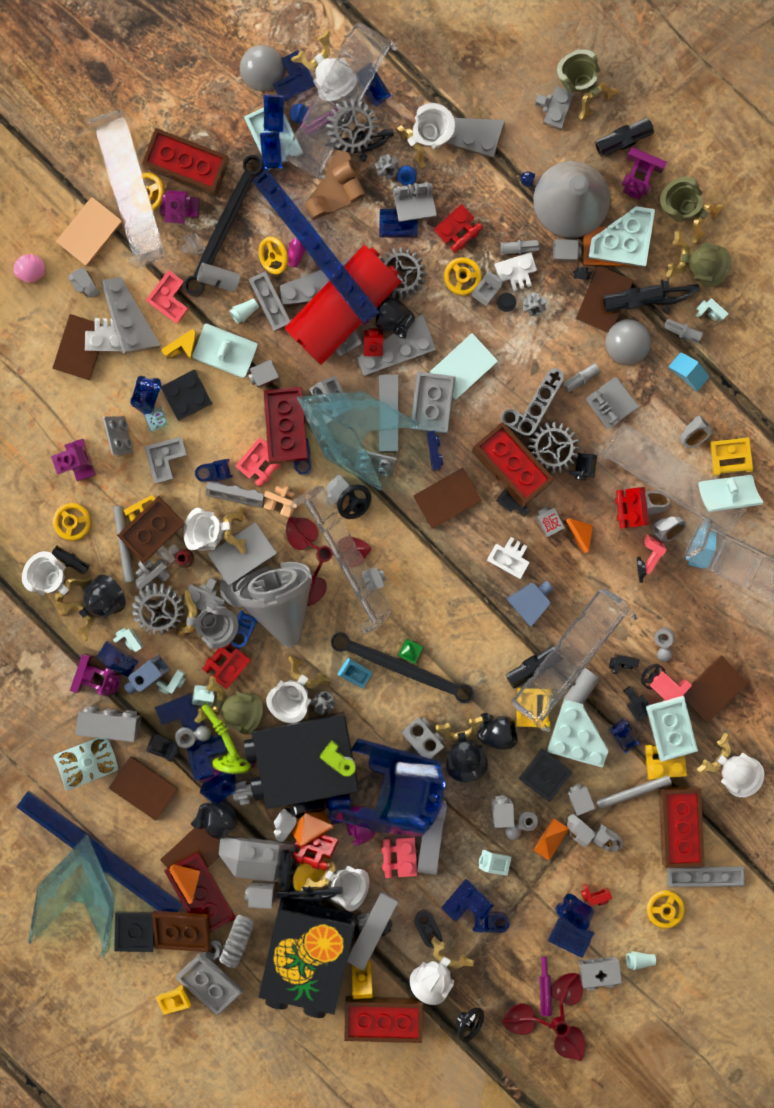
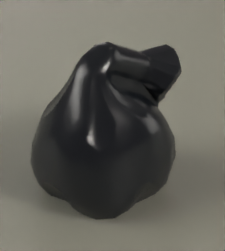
[375,297,415,339]
[477,713,518,750]
[191,803,237,839]

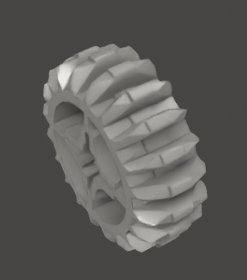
[326,99,378,153]
[380,247,427,300]
[527,422,579,474]
[132,583,184,635]
[220,915,254,968]

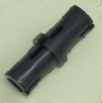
[51,545,90,575]
[279,849,294,891]

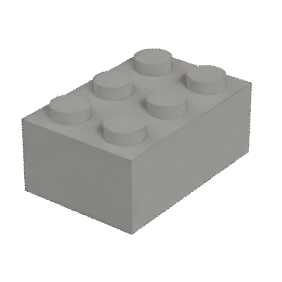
[75,706,142,742]

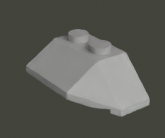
[218,835,297,881]

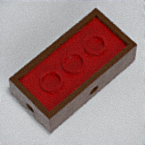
[142,128,230,197]
[472,422,554,509]
[659,786,705,868]
[344,996,423,1043]

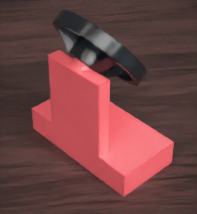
[637,534,666,583]
[641,664,692,701]

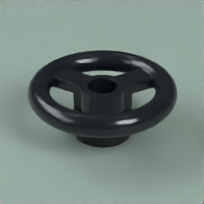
[337,485,372,520]
[456,1007,484,1043]

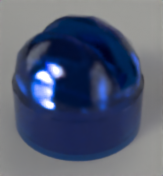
[520,171,536,188]

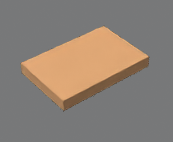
[56,197,122,266]

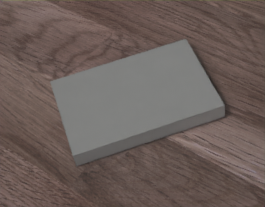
[410,372,456,434]
[208,522,277,586]
[175,952,244,1016]

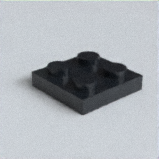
[161,369,213,421]
[519,748,573,802]
[114,911,154,952]

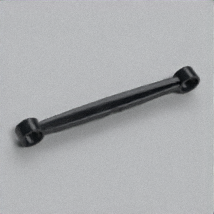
[184,155,263,297]
[331,632,474,703]

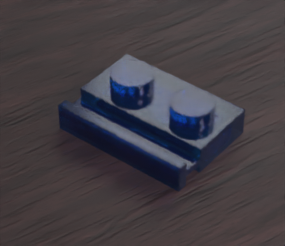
[379,209,418,238]
[426,431,443,471]
[547,915,595,958]

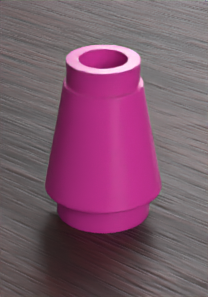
[288,238,307,268]

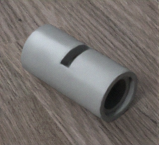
[197,263,240,292]
[563,668,600,704]

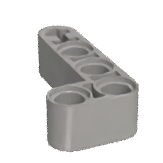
[500,368,564,437]
[417,798,447,875]

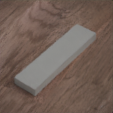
[379,375,398,452]
[667,866,745,887]
[347,892,398,970]

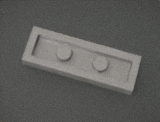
[248,271,290,332]
[206,481,264,508]

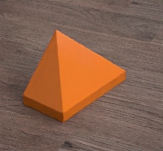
[564,518,593,553]
[291,812,334,847]
[533,818,569,860]
[170,864,200,904]

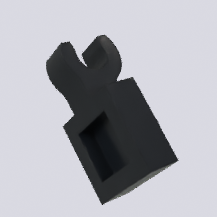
[496,490,530,517]
[623,686,649,722]

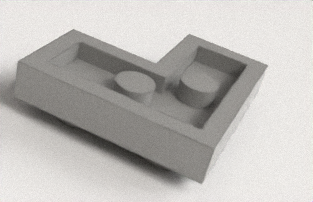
[145,437,187,484]

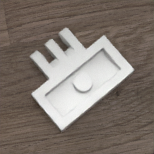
[494,252,537,292]
[85,318,122,352]
[487,537,530,579]

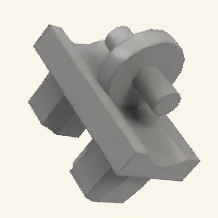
[135,558,170,591]

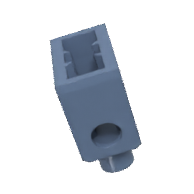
[506,581,554,627]
[124,655,171,694]

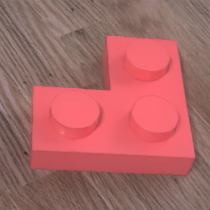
[146,270,189,324]

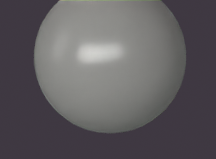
[240,45,285,91]
[605,319,651,365]

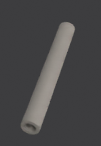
[113,506,134,583]
[596,775,672,809]

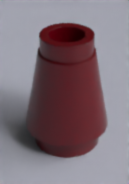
[175,549,194,568]

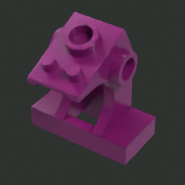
[622,147,667,200]
[159,190,200,224]
[51,439,96,481]
[70,653,121,696]

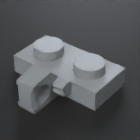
[534,86,574,130]
[182,578,225,611]

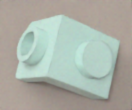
[156,669,186,695]

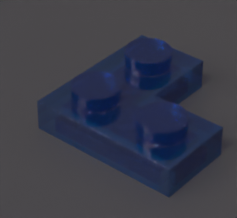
[273,50,315,103]
[155,693,204,736]
[187,734,228,781]
[441,879,494,922]

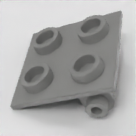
[392,181,437,222]
[585,376,639,429]
[103,416,134,457]
[355,449,397,477]

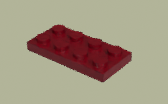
[263,386,308,464]
[164,851,236,933]

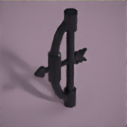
[327,127,394,162]
[651,278,700,314]
[277,886,343,905]

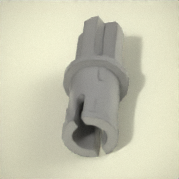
[500,240,539,255]
[664,319,703,344]
[563,363,601,392]

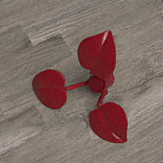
[286,517,371,606]
[502,973,585,1061]

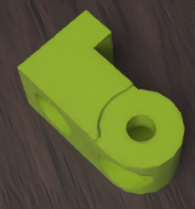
[320,740,355,776]

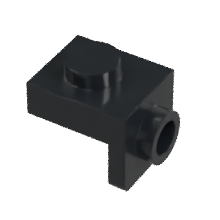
[569,453,598,481]
[146,733,179,762]

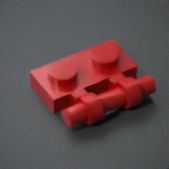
[433,204,483,254]
[615,487,649,528]
[202,642,251,690]
[293,834,339,871]

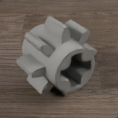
[375,154,400,179]
[523,293,546,317]
[311,691,336,715]
[232,781,254,805]

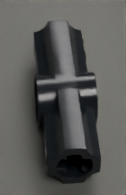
[595,118,654,158]
[603,285,663,312]
[505,645,563,689]

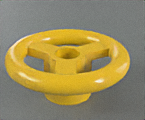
[132,172,164,212]
[259,237,288,275]
[444,257,482,296]
[53,503,91,541]
[647,891,685,929]

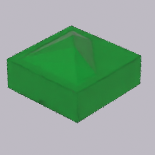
[398,638,423,664]

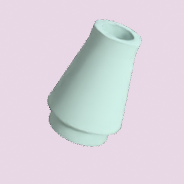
[229,298,259,324]
[626,951,656,971]

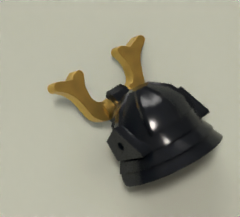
[55,575,126,642]
[436,717,488,782]

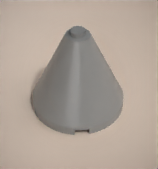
[533,161,610,239]
[235,562,312,647]

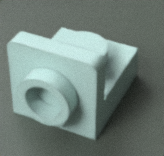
[696,298,729,322]
[113,628,144,652]
[192,685,214,707]
[479,850,511,876]

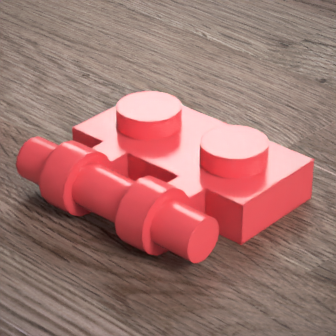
[235,437,281,487]
[381,836,417,878]

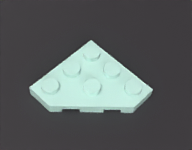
[588,206,655,267]
[547,699,608,768]

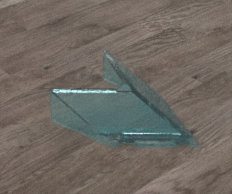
[296,391,420,491]
[28,835,115,957]

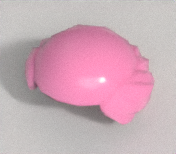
[13,254,45,283]

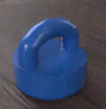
[290,103,309,124]
[397,166,417,186]

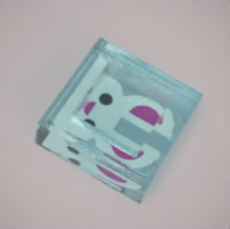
[143,407,169,432]

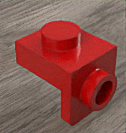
[364,328,383,356]
[581,884,613,906]

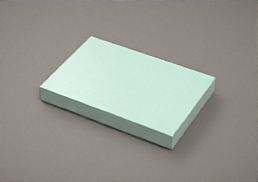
[244,101,303,170]
[430,333,498,400]
[646,696,698,762]

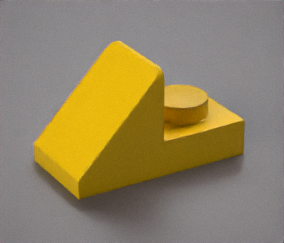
[161,329,197,360]
[352,960,373,999]
[156,984,191,1015]

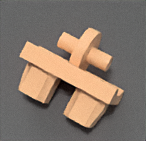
[264,484,299,518]

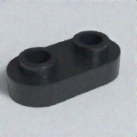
[290,799,325,817]
[414,910,442,948]

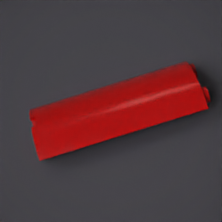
[285,244,402,365]

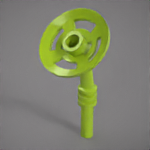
[201,703,251,774]

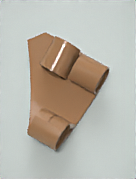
[304,150,366,220]

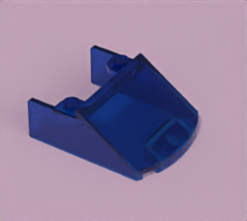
[335,738,445,837]

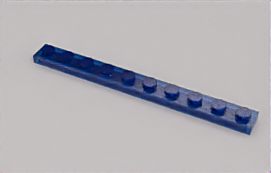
[252,168,380,325]
[16,791,183,912]

